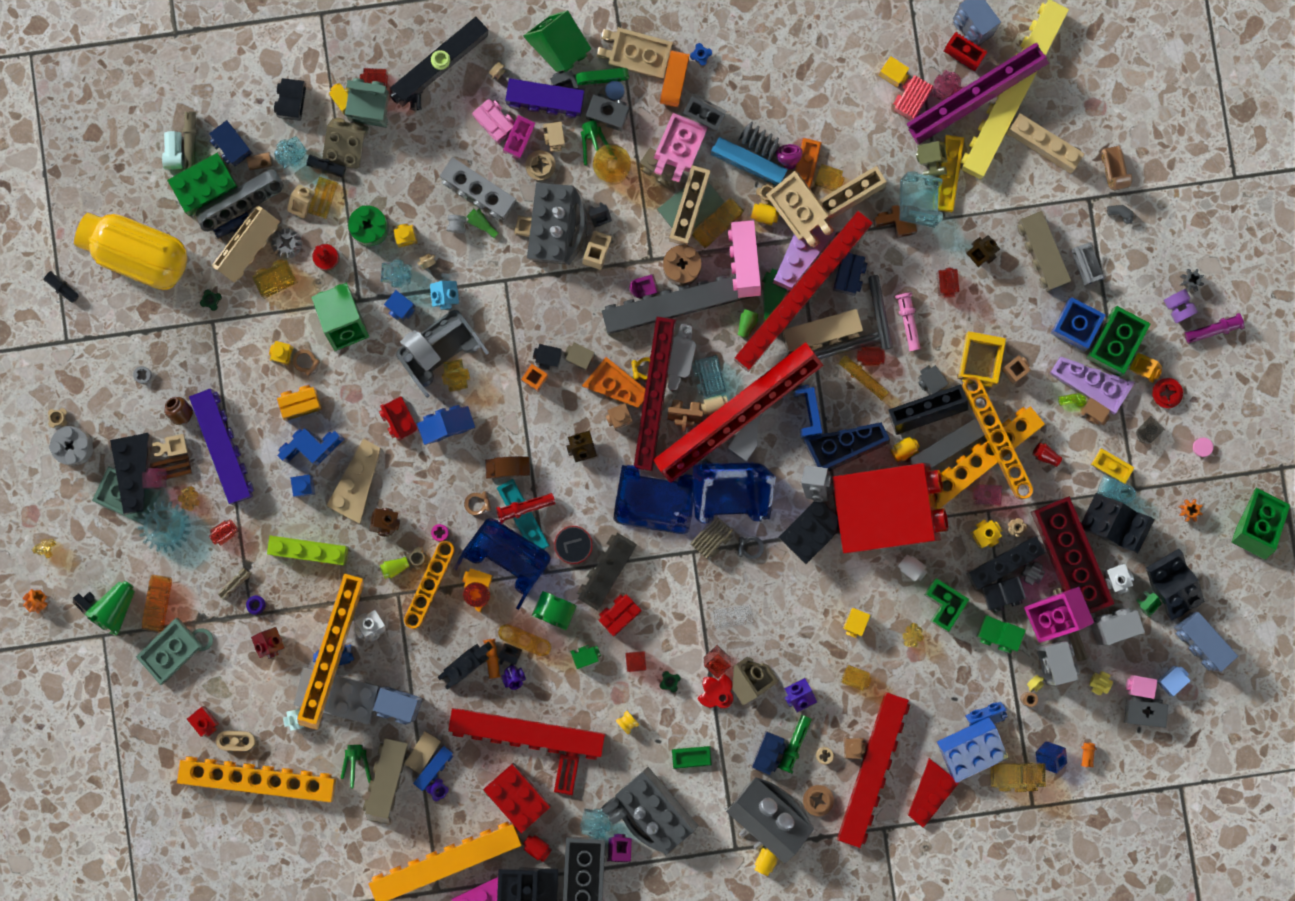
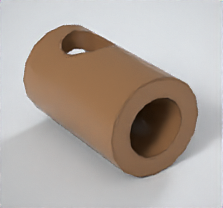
[247,152,273,171]
[1020,692,1038,707]

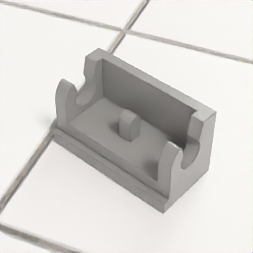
[1071,242,1105,286]

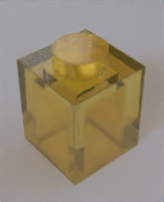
[814,164,845,191]
[840,664,872,691]

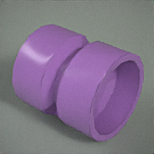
[1163,289,1198,323]

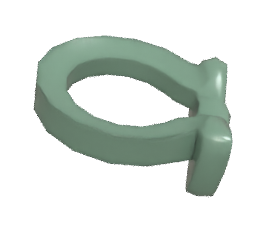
[192,628,213,651]

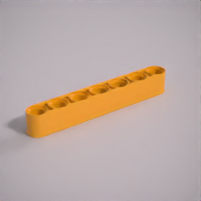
[962,376,1033,500]

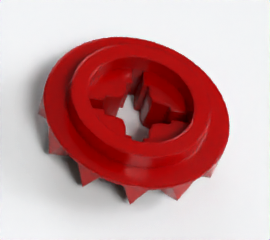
[1152,378,1183,409]

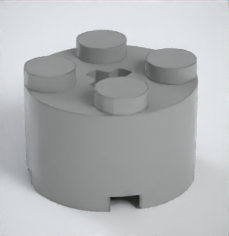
[49,426,93,466]

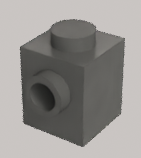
[918,365,949,395]

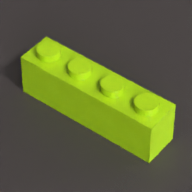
[267,535,349,566]

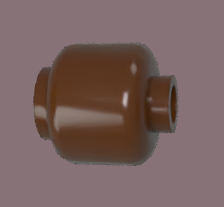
[164,397,193,425]

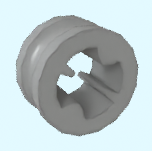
[133,366,152,384]

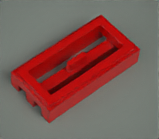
[554,754,580,796]

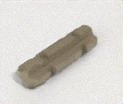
[218,568,251,600]

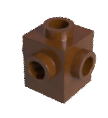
[369,508,400,537]

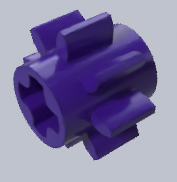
[501,666,526,690]

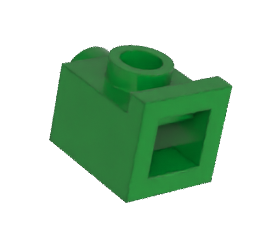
[570,645,601,669]

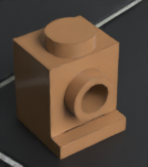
[1078,398,1110,426]
[844,738,865,759]

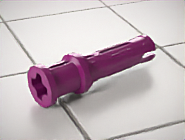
[1184,313,1245,344]

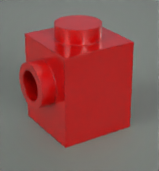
[187,706,219,737]

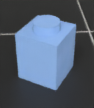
[1157,666,1191,696]

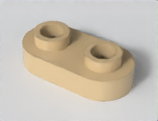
[216,731,256,751]

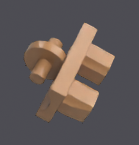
[667,400,703,432]

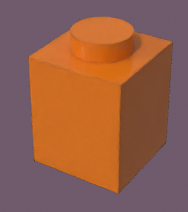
[521,363,548,392]

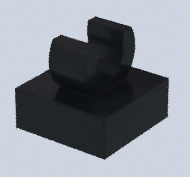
[589,202,612,228]
[72,592,95,614]
[498,643,522,666]

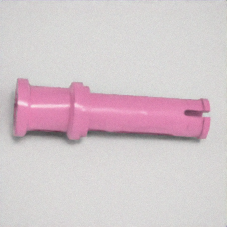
[895,292,921,351]

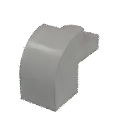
[400,330,441,371]

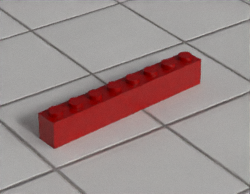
[837,692,910,848]
[448,708,605,760]

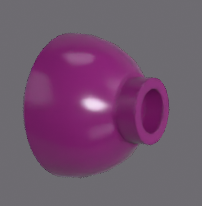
[776,144,802,169]

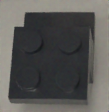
[1081,493,1155,554]
[778,501,840,565]
[1146,549,1205,621]
[497,867,558,901]

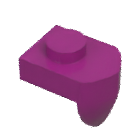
[629,274,659,298]

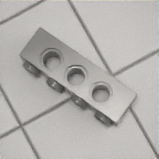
[440,157,517,220]

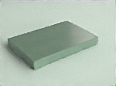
[657,182,725,229]
[92,466,161,525]
[136,617,203,685]

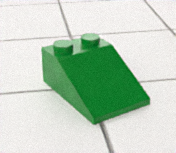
[1231,487,1290,560]

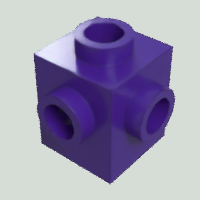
[784,678,817,712]

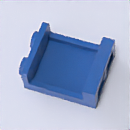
[793,385,822,439]

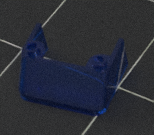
[454,518,551,610]

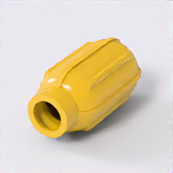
[74,212,188,290]

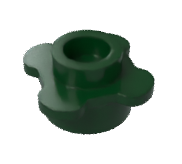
[200,289,222,311]
[659,671,681,693]

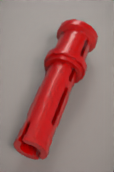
[496,493,556,524]

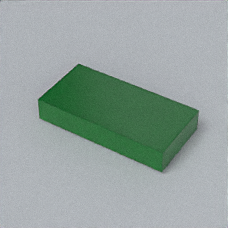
[672,746,712,769]

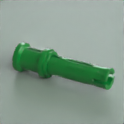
[777,715,812,774]

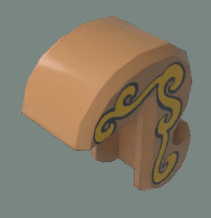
[1101,146,1132,191]

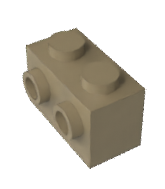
[640,147,676,187]

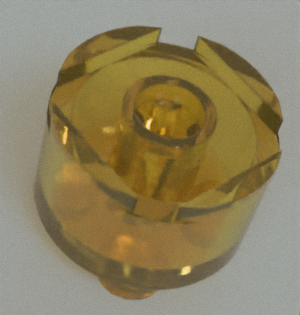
[593,145,631,186]

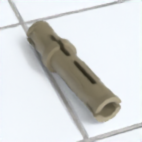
[182,111,198,170]

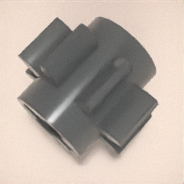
[1180,269,1204,292]
[1021,561,1045,585]

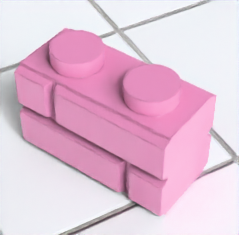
[472,99,515,144]

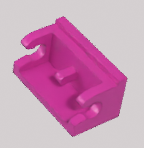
[503,115,535,159]

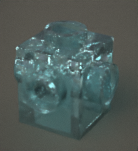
[274,136,307,169]
[381,260,412,288]
[580,809,611,839]

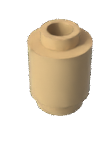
[701,395,728,417]

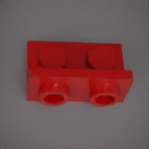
[379,396,419,441]

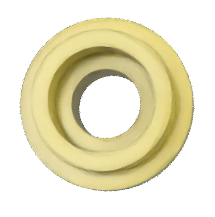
[1027,674,1044,692]

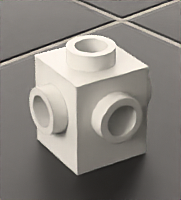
[1104,564,1134,595]
[354,610,386,643]

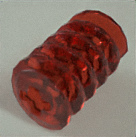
[463,582,490,607]

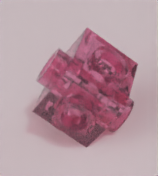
[932,69,962,101]

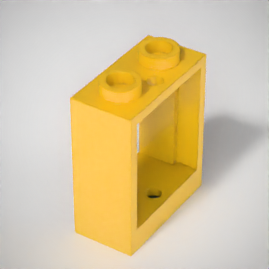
[958,331,1006,387]

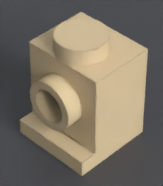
[543,122,565,152]

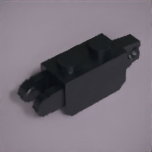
[438,641,493,690]

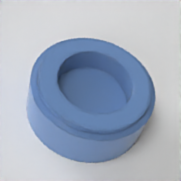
[605,81,624,101]

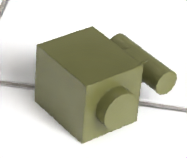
[916,141,948,178]

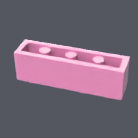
[728,220,761,298]

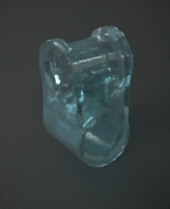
[1096,475,1136,504]

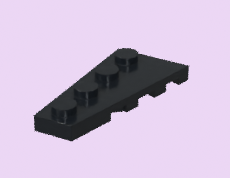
[110,433,149,515]

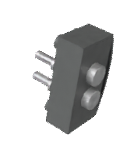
[726,777,814,864]

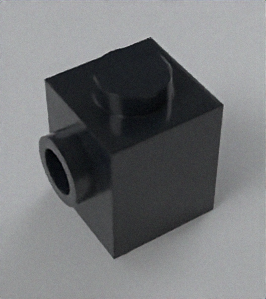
[533,344,562,370]

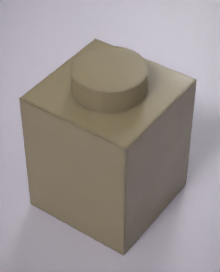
[564,342,595,371]

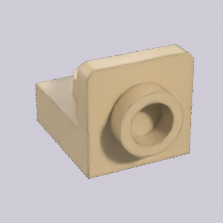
[287,184,315,219]

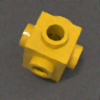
[970,519,1002,549]

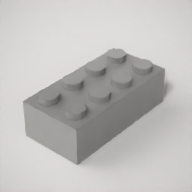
[293,667,381,724]

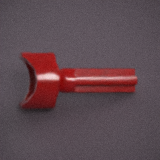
[312,244,340,271]

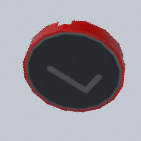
[554,526,593,564]

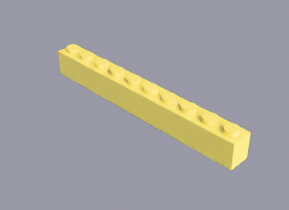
[960,0,1069,180]

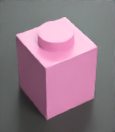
[1126,675,1157,699]

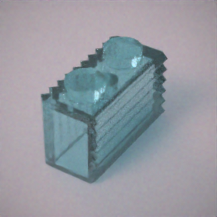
[692,355,726,399]

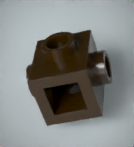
[966,235,1000,268]
[566,430,597,463]

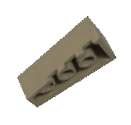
[363,738,408,825]

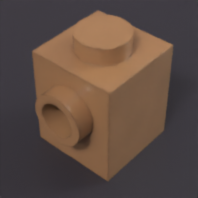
[1001,355,1031,384]
[606,403,633,430]

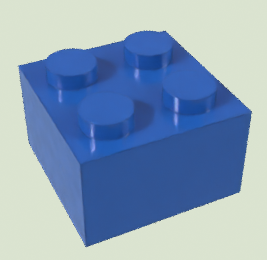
[1050,297,1106,351]

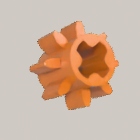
[1178,499,1203,522]
[22,589,48,614]

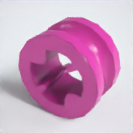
[431,524,449,541]

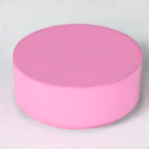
[1193,438,1213,457]

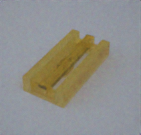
[308,177,338,219]

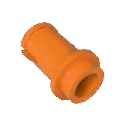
[1081,742,1097,767]

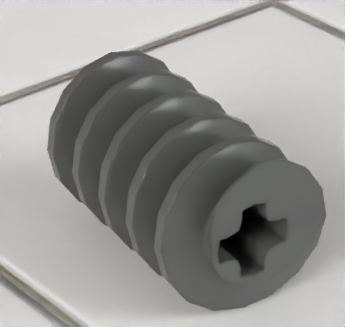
[738,121,780,161]

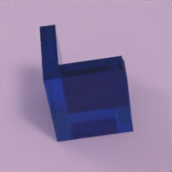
[1035,741,1067,774]

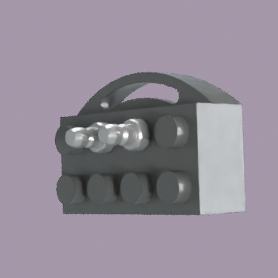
[527,183,587,265]
[615,767,699,855]

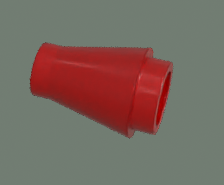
[1032,442,1062,467]

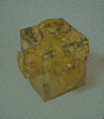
[442,359,470,392]

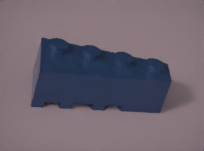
[803,422,890,471]

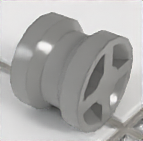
[447,215,467,233]

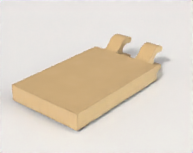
[596,27,673,80]
[766,171,835,247]

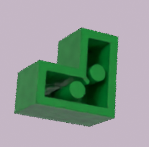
[924,578,969,632]
[976,615,1026,654]

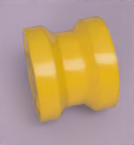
[615,711,640,735]

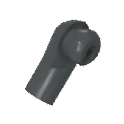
[1107,205,1134,224]

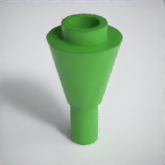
[466,208,498,238]

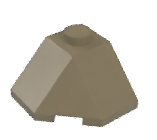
[733,657,779,705]

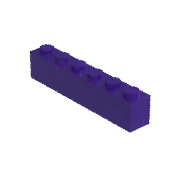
[189,388,254,505]

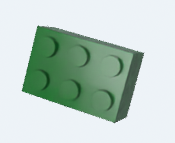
[167,152,238,217]
[1086,306,1151,376]

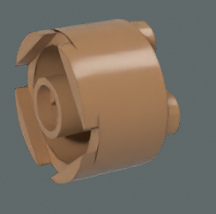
[663,245,701,286]

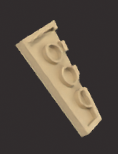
[326,439,381,524]

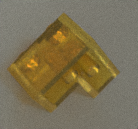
[991,763,1046,792]

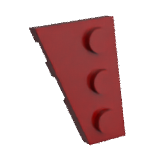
[908,758,959,828]

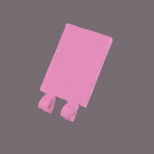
[654,113,708,183]

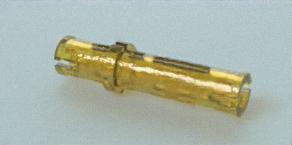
[838,355,889,401]

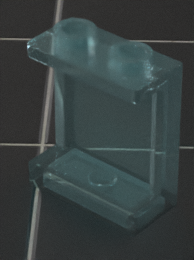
[900,171,943,228]

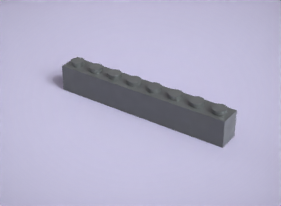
[602,274,755,335]

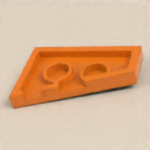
[582,357,645,408]

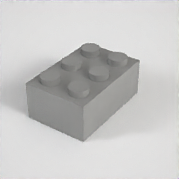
[1091,608,1145,645]
[1036,641,1080,686]

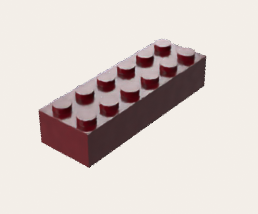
[1031,496,1114,614]

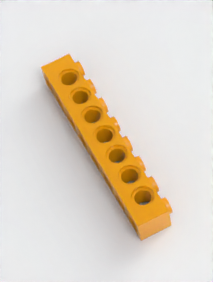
[935,406,1045,509]
[177,756,336,802]

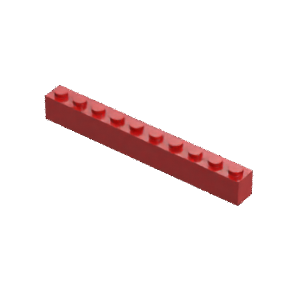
[734,211,873,372]
[653,342,824,483]

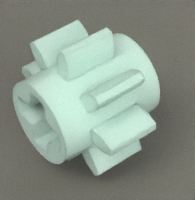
[283,709,305,731]

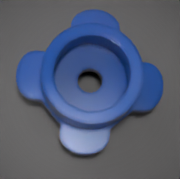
[690,43,712,66]

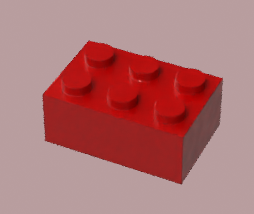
[483,763,551,833]

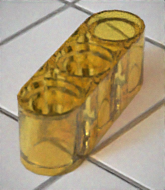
[692,197,744,249]
[498,624,552,656]

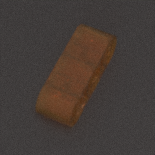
[142,574,172,632]

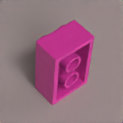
[1024,587,1094,643]

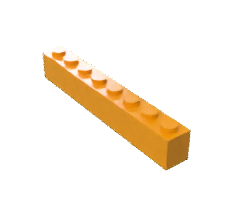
[297,574,364,730]
[368,821,522,901]

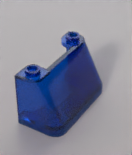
[692,462,776,524]
[613,465,698,534]

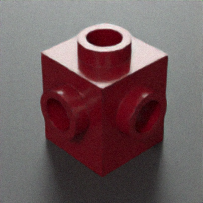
[251,627,285,659]

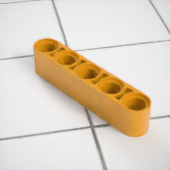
[404,541,456,629]

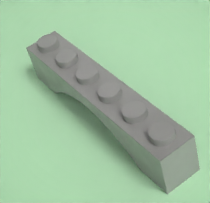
[727,380,805,462]

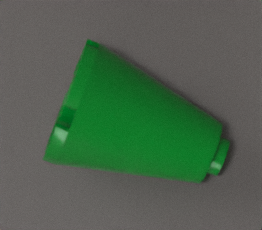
[84,580,135,636]

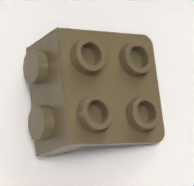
[322,118,369,169]

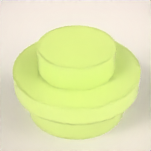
[431,51,450,70]

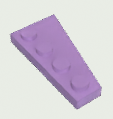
[773,226,836,291]
[1049,357,1135,415]

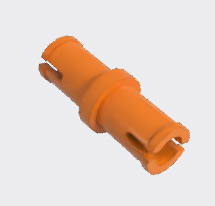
[483,639,501,679]

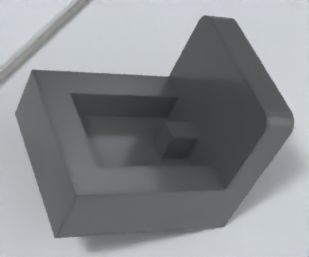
[550,70,579,89]

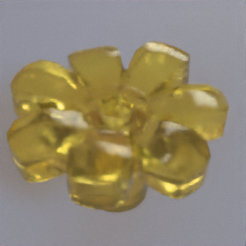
[178,486,200,511]
[32,538,56,558]
[902,623,924,648]

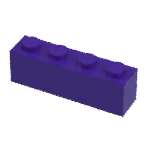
[505,78,585,118]

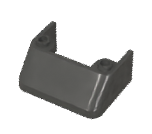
[396,310,489,398]

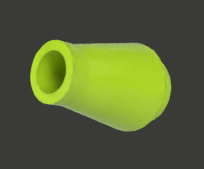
[379,557,410,579]

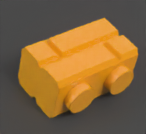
[277,385,322,421]

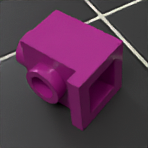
[607,834,632,862]

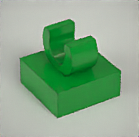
[1136,591,1162,617]

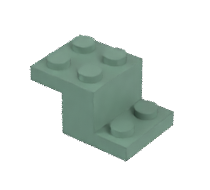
[345,78,390,128]

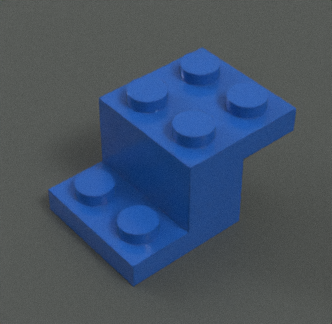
[277,428,344,466]

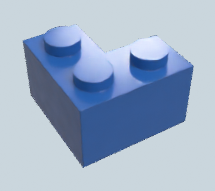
[417,405,476,445]

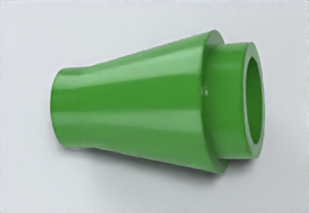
[737,309,759,339]

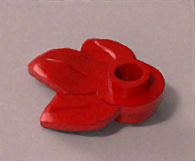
[698,674,733,708]

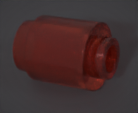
[857,347,885,366]
[209,519,239,546]

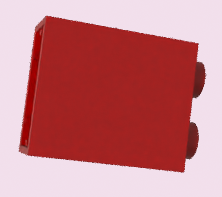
[832,463,949,554]

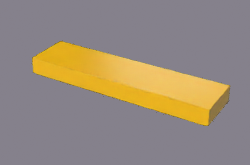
[934,135,965,213]

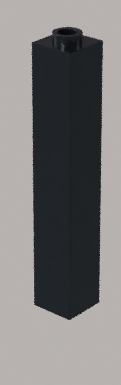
[390,16,489,107]

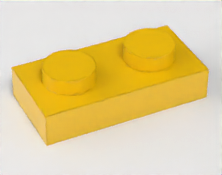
[1091,448,1135,484]

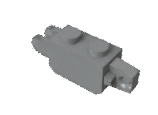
[668,324,696,392]

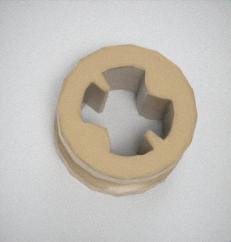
[816,747,834,765]

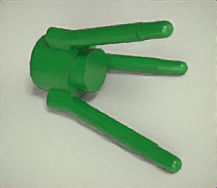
[580,121,617,166]
[341,745,372,789]

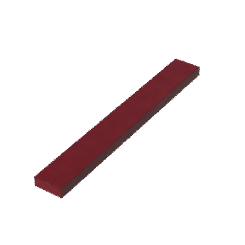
[633,316,676,471]

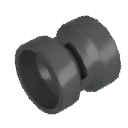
[601,797,628,824]

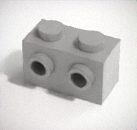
[801,465,834,502]

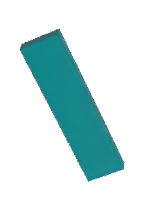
[497,479,550,555]

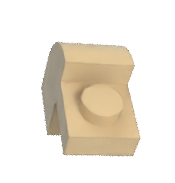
[583,231,612,270]

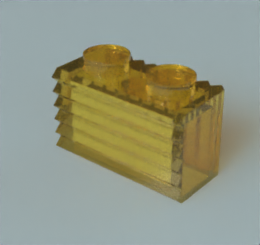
[252,259,298,299]

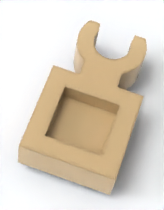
[152,434,188,457]

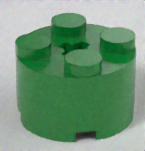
[348,205,389,247]
[531,591,577,631]

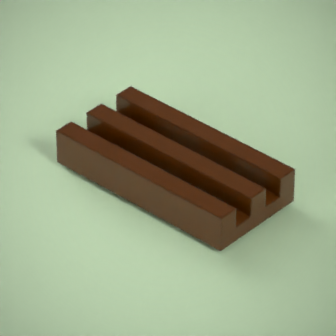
[150,455,192,482]

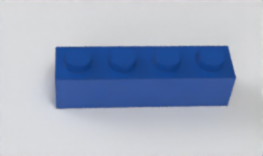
[413,745,454,791]

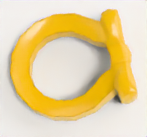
[631,357,650,380]

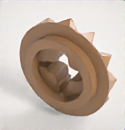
[803,785,834,816]

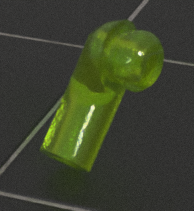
[1058,393,1086,407]

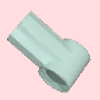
[162,131,184,170]

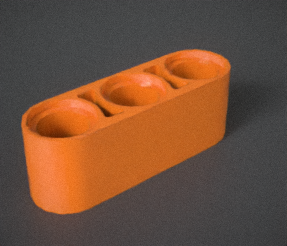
[660,50,690,107]

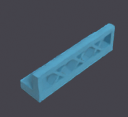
[711,137,788,186]

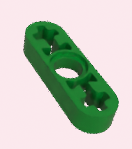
[576,68,629,85]

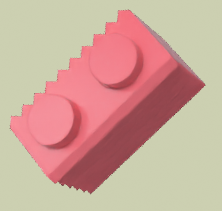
[893,75,934,120]

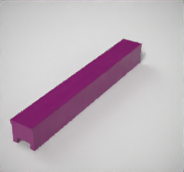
[907,42,1049,145]

